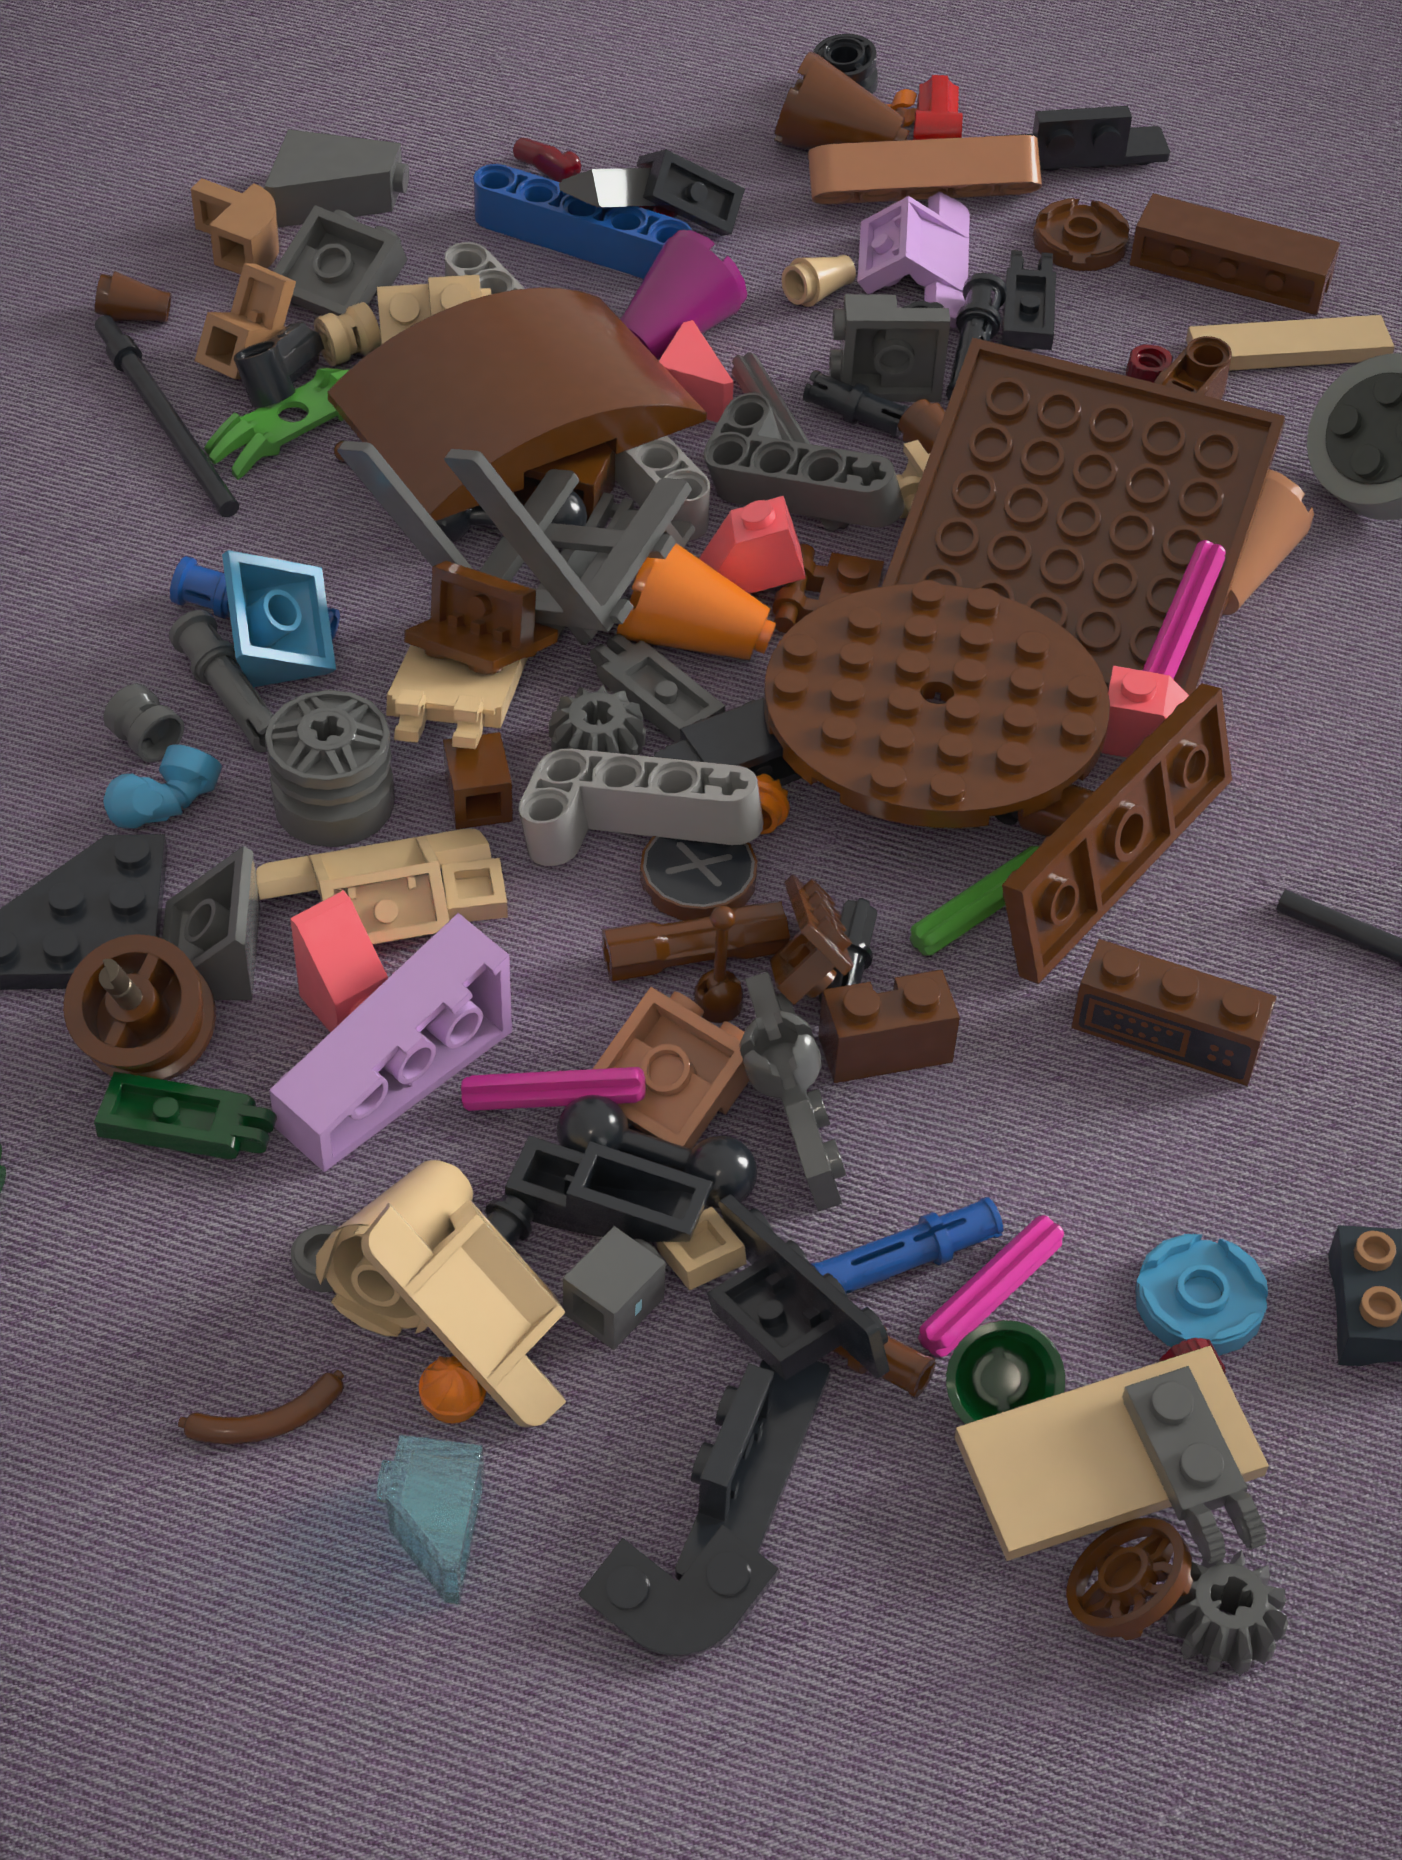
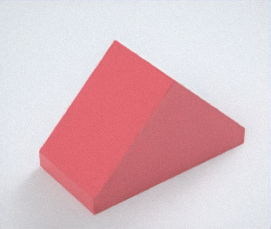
[659,320,734,423]

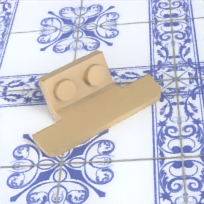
[256,829,492,945]
[361,1199,566,1428]

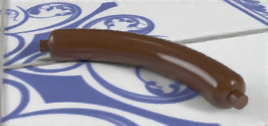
[178,1370,344,1444]

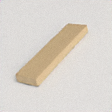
[1186,315,1395,371]

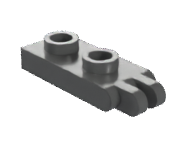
[590,634,725,742]

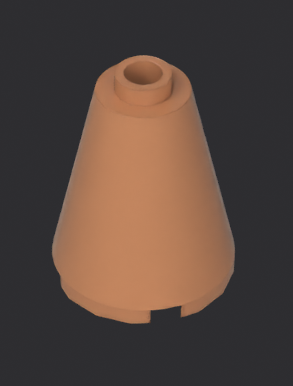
[1222,469,1314,615]

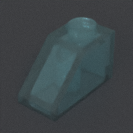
[377,1435,485,1605]

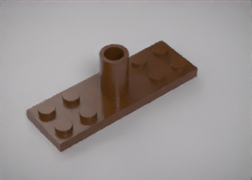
[1002,683,1232,984]

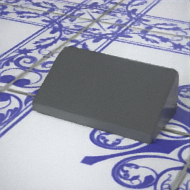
[559,168,657,208]

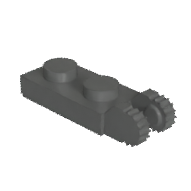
[1122,1366,1267,1564]

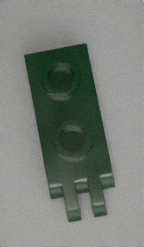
[94,1071,277,1159]

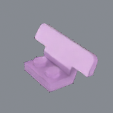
[857,192,970,328]

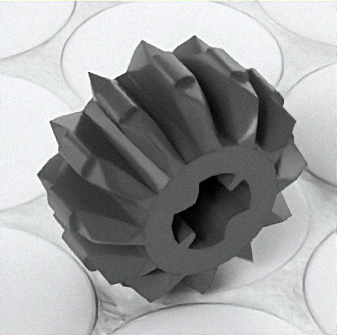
[549,684,646,755]
[1166,1550,1288,1677]

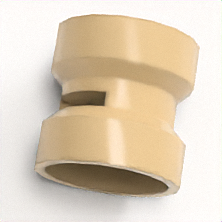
[314,302,381,367]

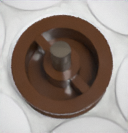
[63,934,216,1081]

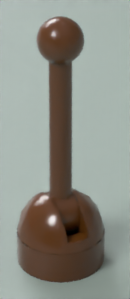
[694,906,743,1023]

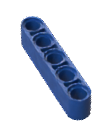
[473,164,692,279]

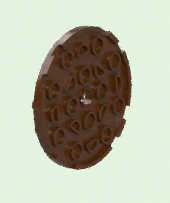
[763,580,1110,828]

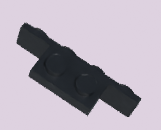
[985,106,1170,171]
[707,1194,890,1381]
[675,1359,830,1580]

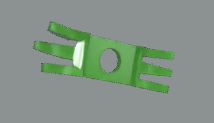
[204,368,350,480]

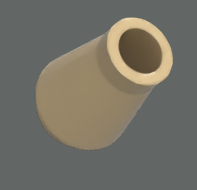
[782,255,856,307]

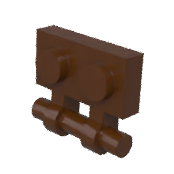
[772,544,884,633]

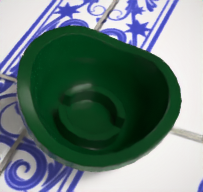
[946,1320,1065,1424]

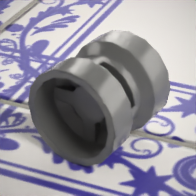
[103,683,184,762]

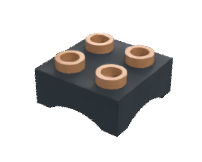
[1328,1225,1402,1366]

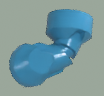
[103,745,222,829]

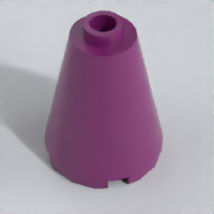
[620,230,748,360]

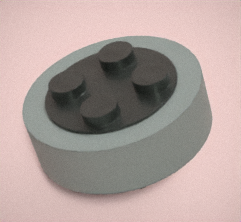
[1307,353,1402,520]

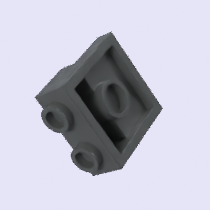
[274,205,408,316]
[829,294,950,402]

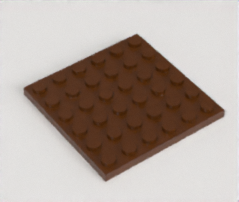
[882,337,1285,695]

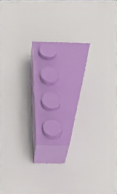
[269,913,512,1172]

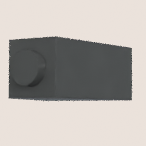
[264,129,409,228]

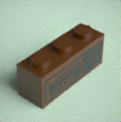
[1071,939,1277,1087]

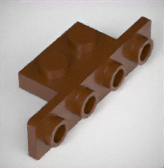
[769,874,854,1005]

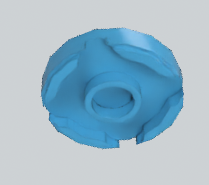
[1135,1234,1268,1356]

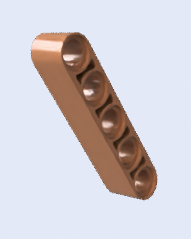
[808,135,1042,204]

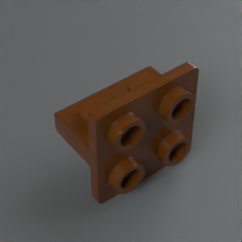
[404,561,558,674]

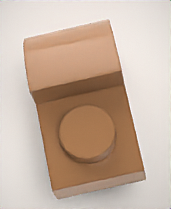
[191,178,279,275]
[194,263,296,379]

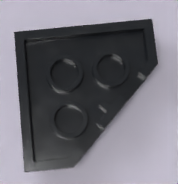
[0,834,168,990]

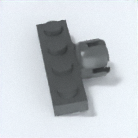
[739,972,847,1211]

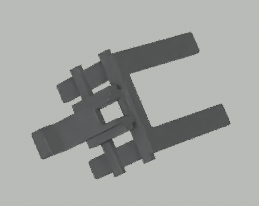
[337,441,695,645]

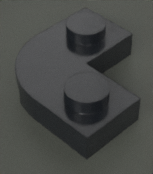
[578,1524,780,1656]

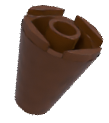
[774,51,910,149]

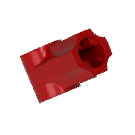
[913,75,963,140]

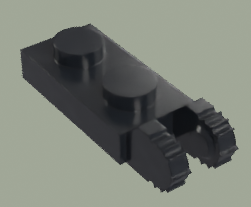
[1002,250,1056,350]

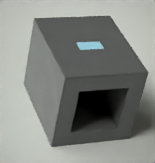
[563,1226,666,1350]

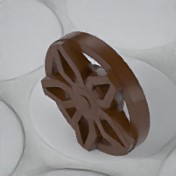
[1066,1518,1193,1641]

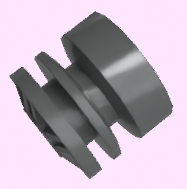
[265,690,395,847]

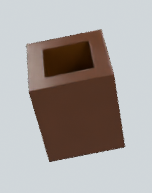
[443,732,513,829]

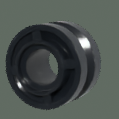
[813,34,878,94]

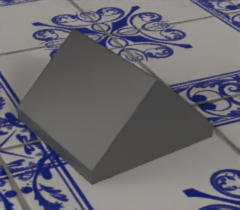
[162,846,260,1000]

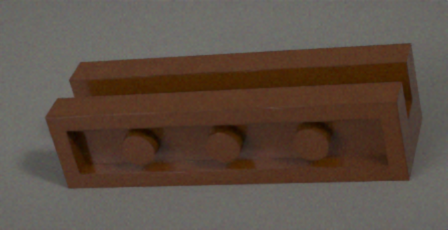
[1130,193,1341,315]

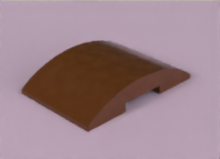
[327,287,707,521]

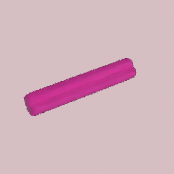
[1142,540,1226,679]
[461,1067,646,1111]
[918,1215,1064,1358]

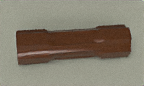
[601,900,790,982]

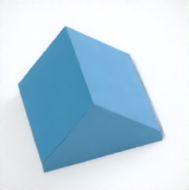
[222,550,336,687]

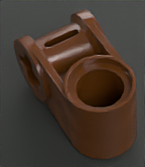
[1154,336,1232,400]

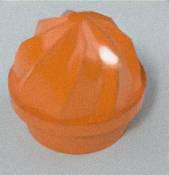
[756,774,790,834]
[419,1355,487,1424]

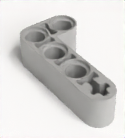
[518,749,764,866]

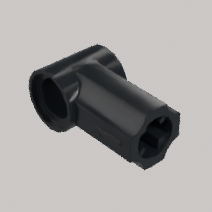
[233,322,325,408]

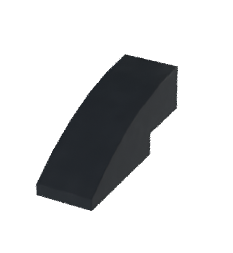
[505,1135,713,1242]

